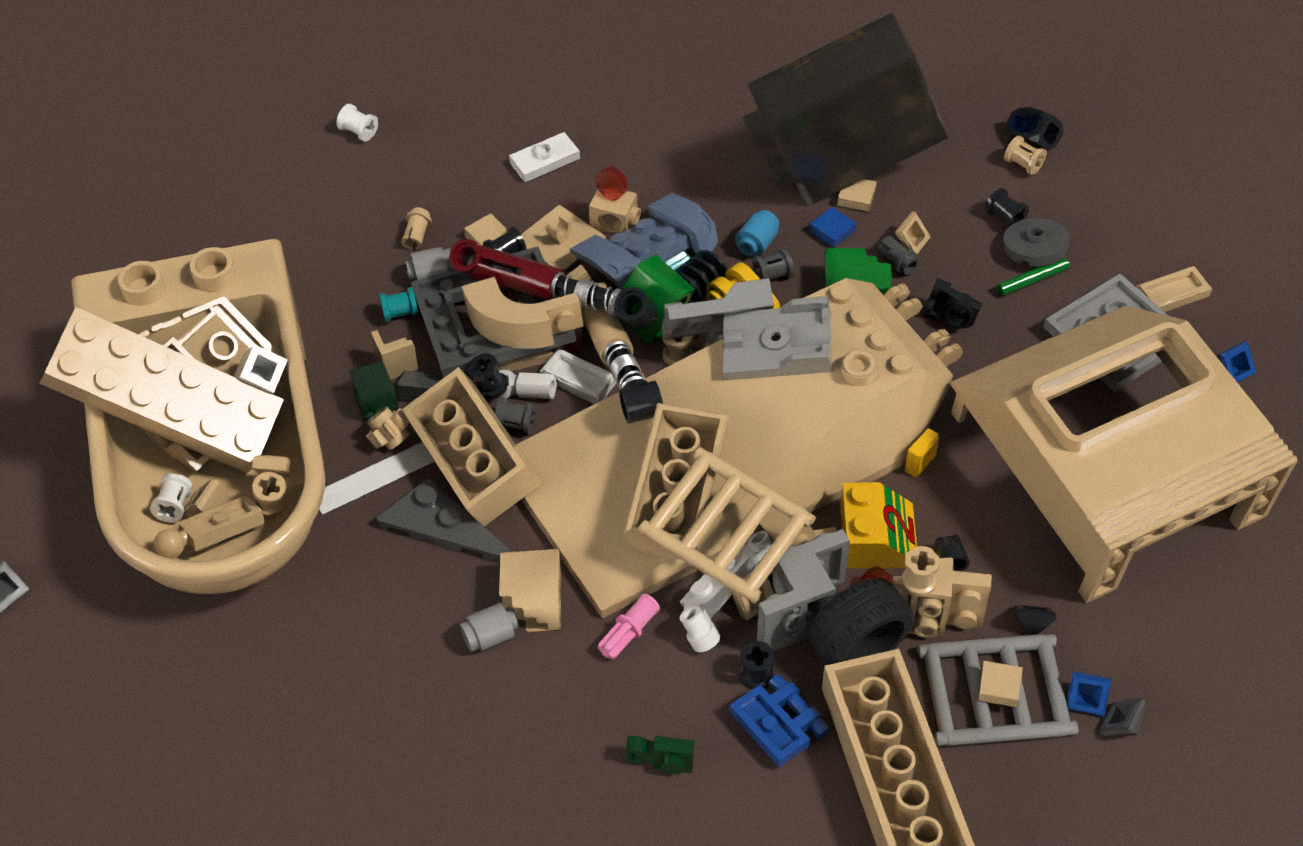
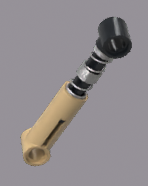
[581,282,663,424]

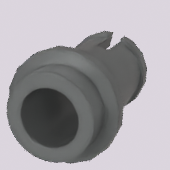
[878,236,919,275]

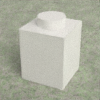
[234,344,287,394]

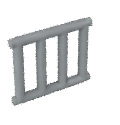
[917,634,1079,746]

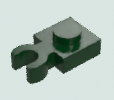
[625,735,695,774]

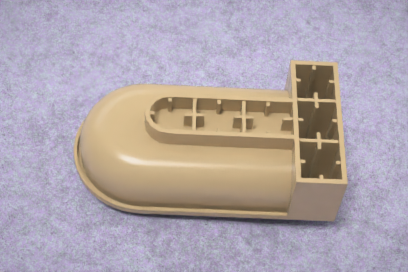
[71,239,325,594]

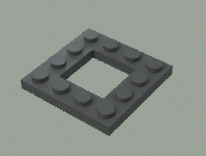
[410,246,576,378]

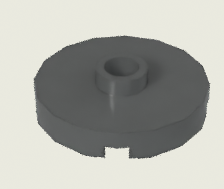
[1003,218,1070,267]

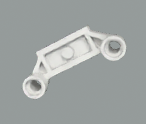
[680,531,773,652]

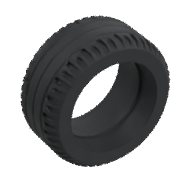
[809,578,913,665]

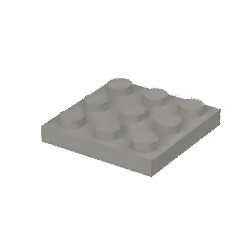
[1043,274,1169,392]

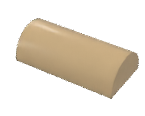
[623,403,729,559]

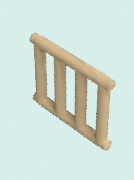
[638,447,816,603]

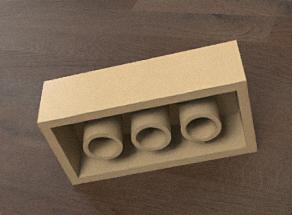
[402,367,542,527]

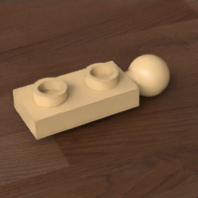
[154,495,265,559]

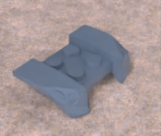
[570,193,718,290]

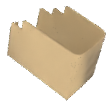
[499,549,561,632]

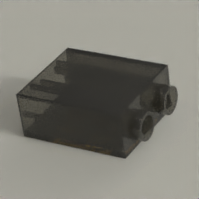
[743,12,948,206]

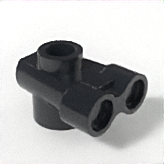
[923,278,982,329]

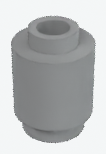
[405,247,455,281]
[459,602,519,652]

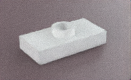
[509,132,580,182]

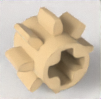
[366,406,410,450]

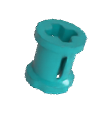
[379,287,418,323]

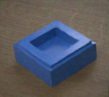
[810,207,856,248]

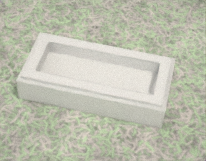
[540,348,616,404]

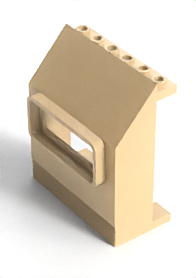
[949,305,1298,603]

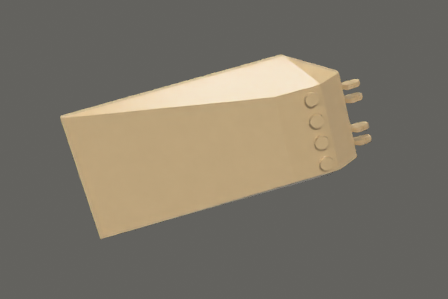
[516,278,963,619]

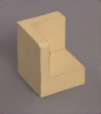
[370,330,418,381]

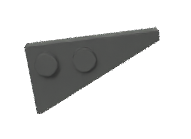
[376,478,512,563]

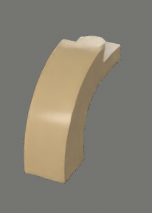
[462,277,583,349]

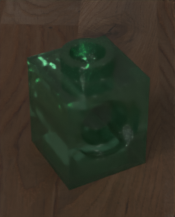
[349,361,399,423]

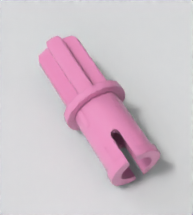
[598,594,660,660]

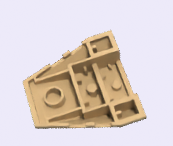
[138,296,274,472]

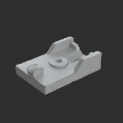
[661,278,774,339]
[723,296,832,380]

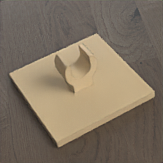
[521,205,606,272]

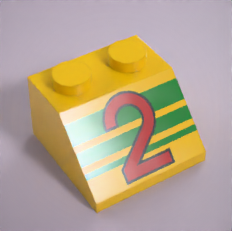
[840,482,917,568]

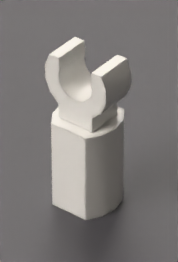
[493,370,557,399]

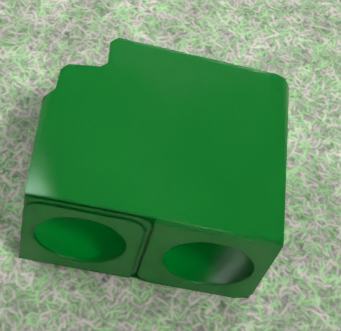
[824,248,891,296]
[622,254,695,345]

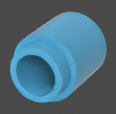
[735,210,779,257]

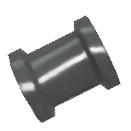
[752,248,795,280]
[495,397,537,434]

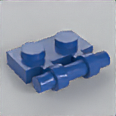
[729,674,831,768]

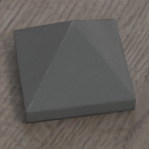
[1099,698,1146,736]

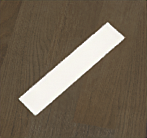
[319,442,435,515]

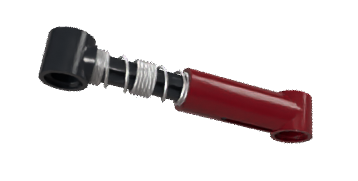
[449,239,658,329]

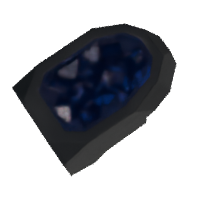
[1006,107,1063,151]

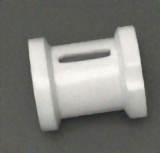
[336,104,378,142]
[150,473,192,523]

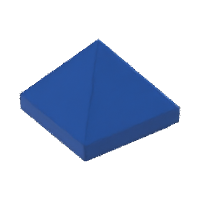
[1218,341,1256,383]
[1066,671,1112,717]

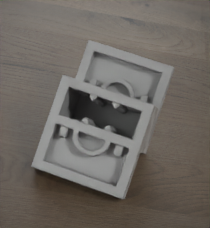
[757,529,850,651]

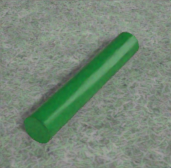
[996,257,1070,296]

